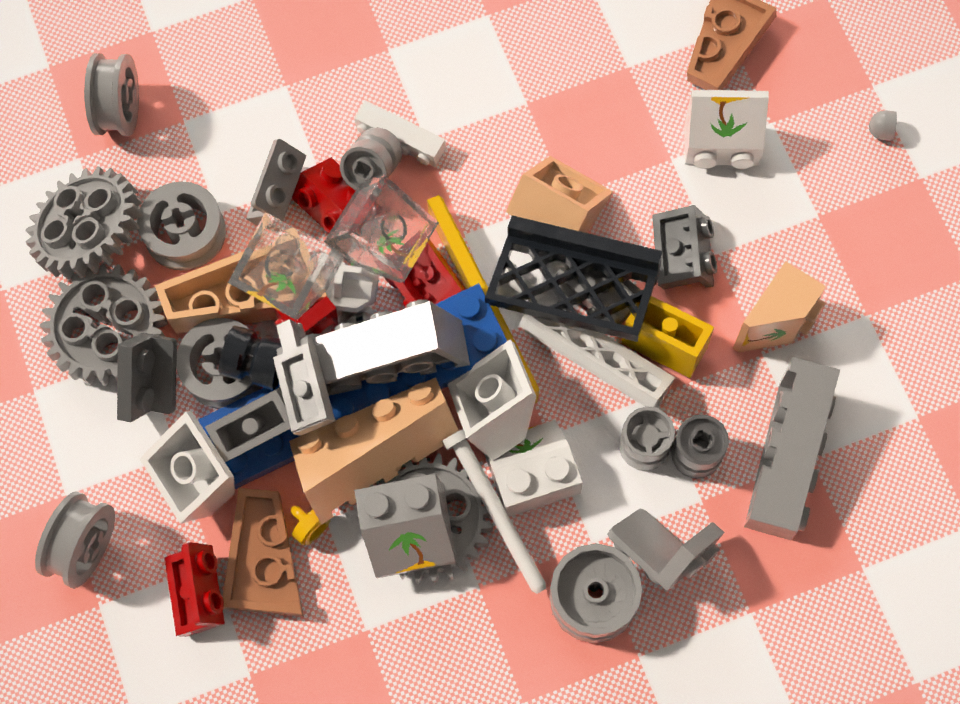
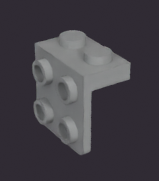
[607,508,725,591]

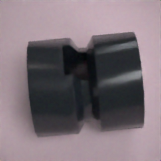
[219,325,282,390]

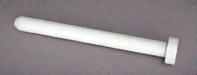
[442,429,546,594]

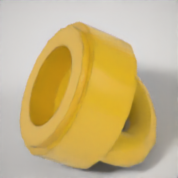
[291,505,331,546]

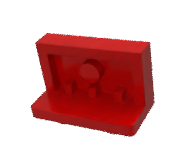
[292,157,383,244]
[378,232,466,309]
[274,296,339,335]
[164,542,225,637]

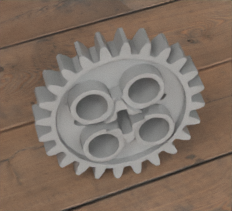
[25,166,143,279]
[39,263,168,386]
[379,453,493,584]

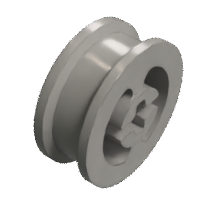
[84,53,139,136]
[137,181,226,271]
[176,318,261,409]
[35,491,115,589]

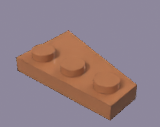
[687,0,777,90]
[222,488,304,617]

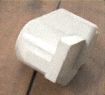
[330,262,379,316]

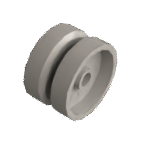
[549,543,643,643]

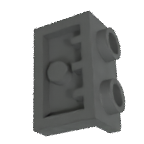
[652,205,717,290]
[117,333,177,423]

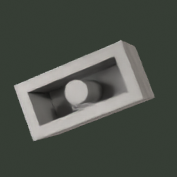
[205,387,290,462]

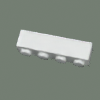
[354,100,446,167]

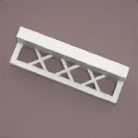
[519,297,675,408]

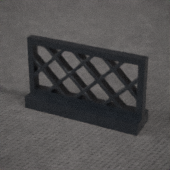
[485,215,663,342]

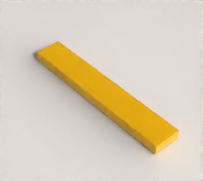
[427,195,539,403]

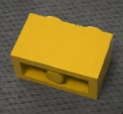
[621,296,714,378]

